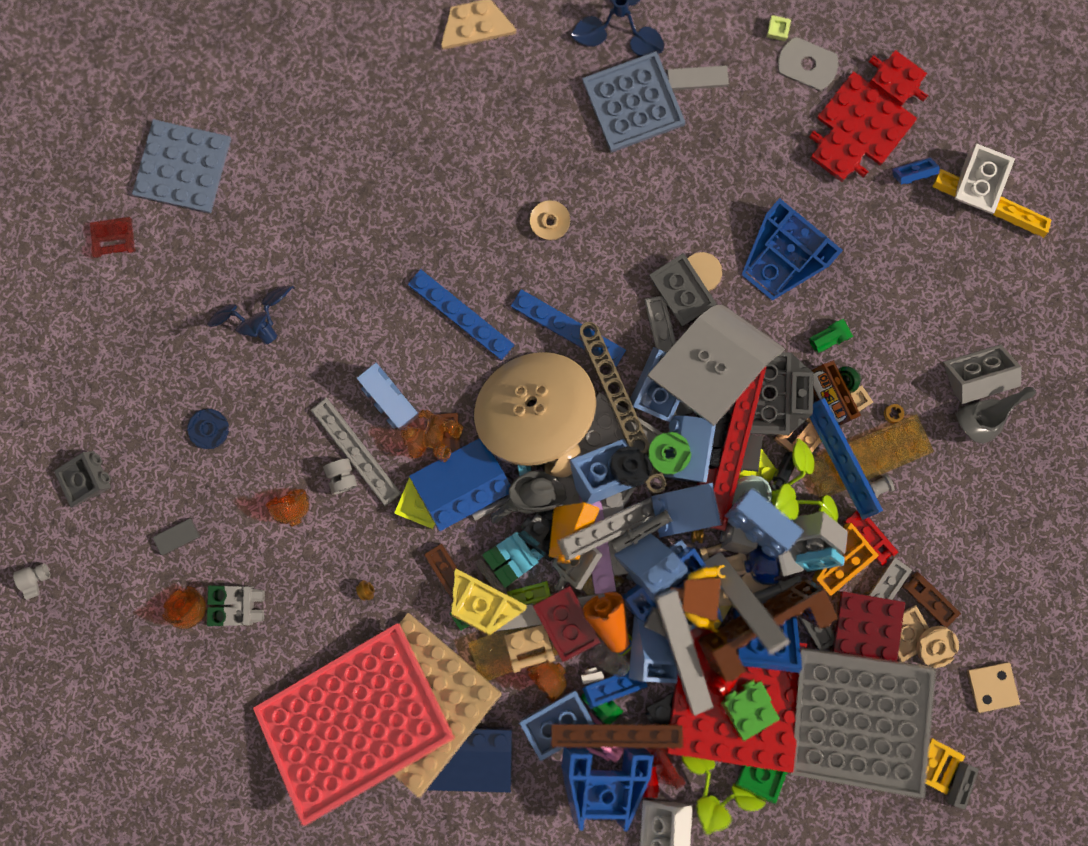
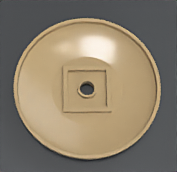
[474,352,596,465]

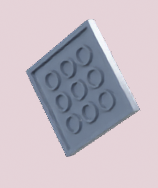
[582,51,686,153]
[132,119,231,214]

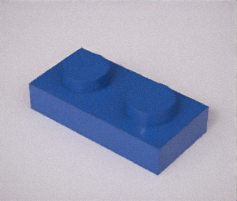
[892,158,939,184]

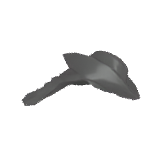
[956,387,1036,444]
[491,470,567,524]

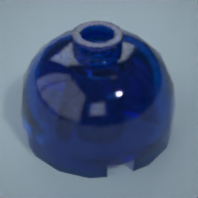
[744,544,779,585]

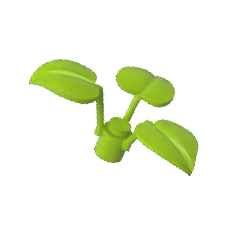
[771,438,838,523]
[681,756,766,835]

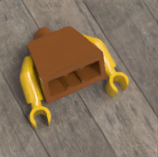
[670,565,725,632]

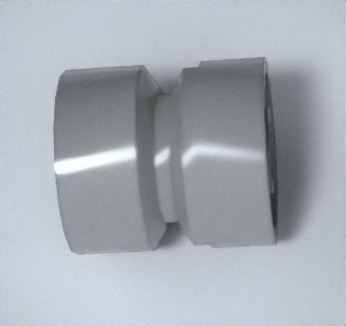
[323,458,358,495]

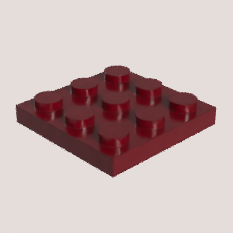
[832,591,905,661]

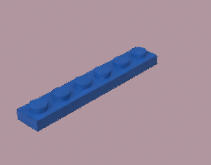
[408,269,515,361]
[511,289,626,367]
[810,398,883,520]

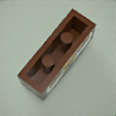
[811,360,861,426]

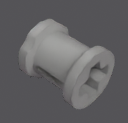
[869,474,894,498]

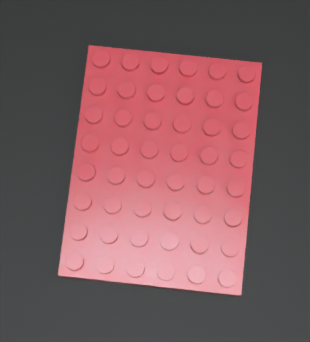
[253,623,455,826]

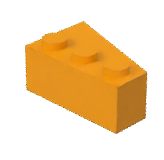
[812,523,879,596]

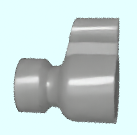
[13,563,51,600]

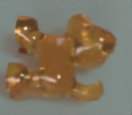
[401,409,463,462]

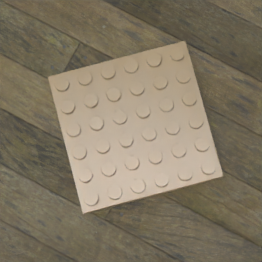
[393,613,502,797]

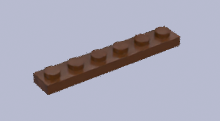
[552,724,683,748]

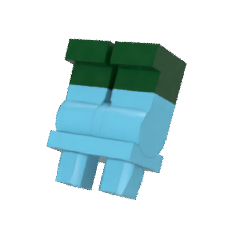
[482,532,543,588]

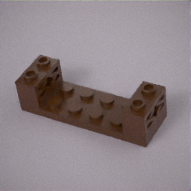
[698,579,838,682]

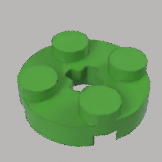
[648,432,691,475]

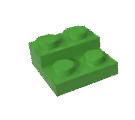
[720,679,780,741]

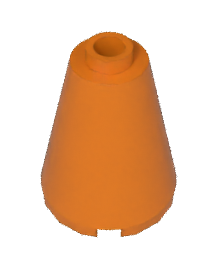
[583,592,629,653]

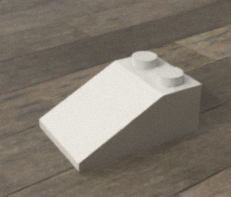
[955,144,1015,214]

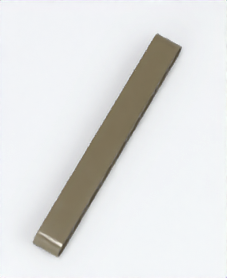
[579,322,666,494]

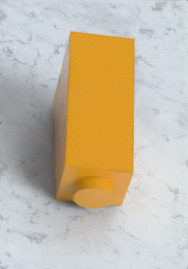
[549,502,599,563]

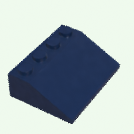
[426,726,512,793]

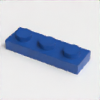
[583,671,648,709]

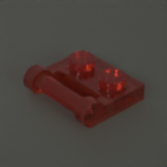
[90,217,135,258]
[647,748,686,789]

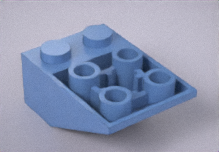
[629,616,678,683]

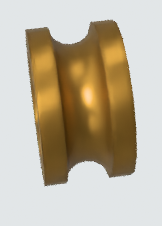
[884,404,904,423]
[691,529,704,544]

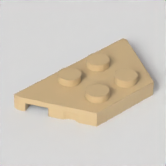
[441,0,516,50]

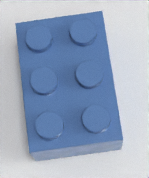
[725,488,803,558]
[519,689,595,761]

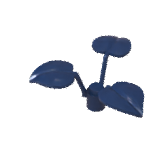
[571,0,664,57]
[207,286,295,345]

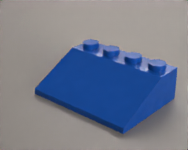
[409,438,511,531]

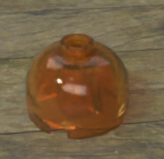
[266,489,310,526]
[162,586,206,630]
[526,661,566,703]

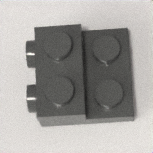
[54,451,111,508]

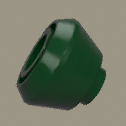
[838,366,862,394]

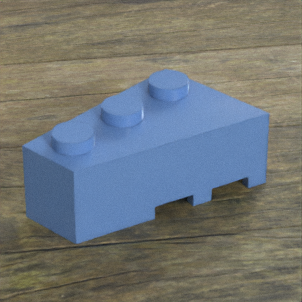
[357,363,420,431]

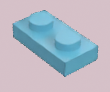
[796,548,845,572]

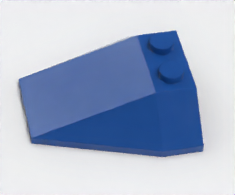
[742,198,843,301]

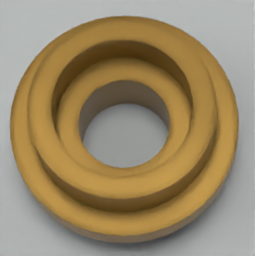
[356,580,375,601]

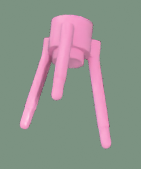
[586,712,624,763]

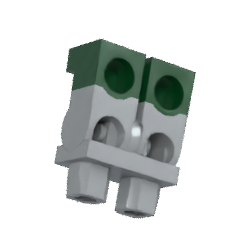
[207,585,265,627]

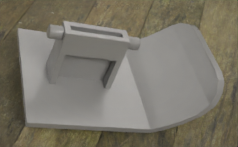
[648,304,785,426]

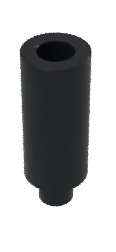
[772,452,796,490]

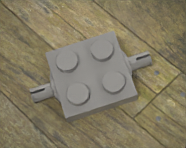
[552,548,603,591]

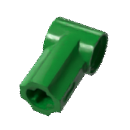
[809,319,854,354]
[580,693,624,725]

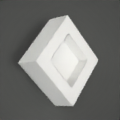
[581,667,604,684]

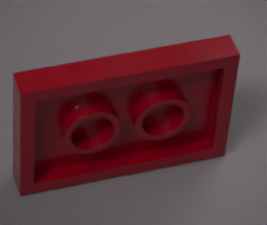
[533,585,600,662]

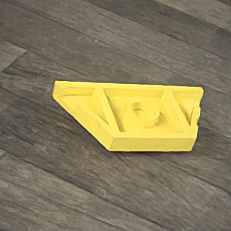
[452,569,527,635]

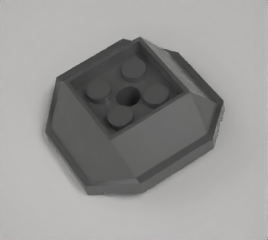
[728,352,813,436]

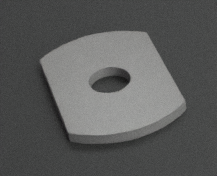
[778,37,838,91]

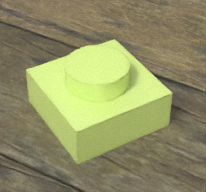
[767,15,791,41]

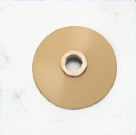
[530,200,570,240]

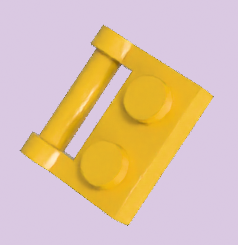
[926,738,965,795]

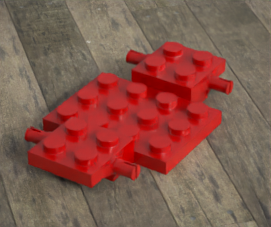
[809,50,928,182]

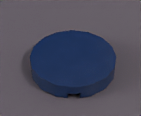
[187,409,229,449]

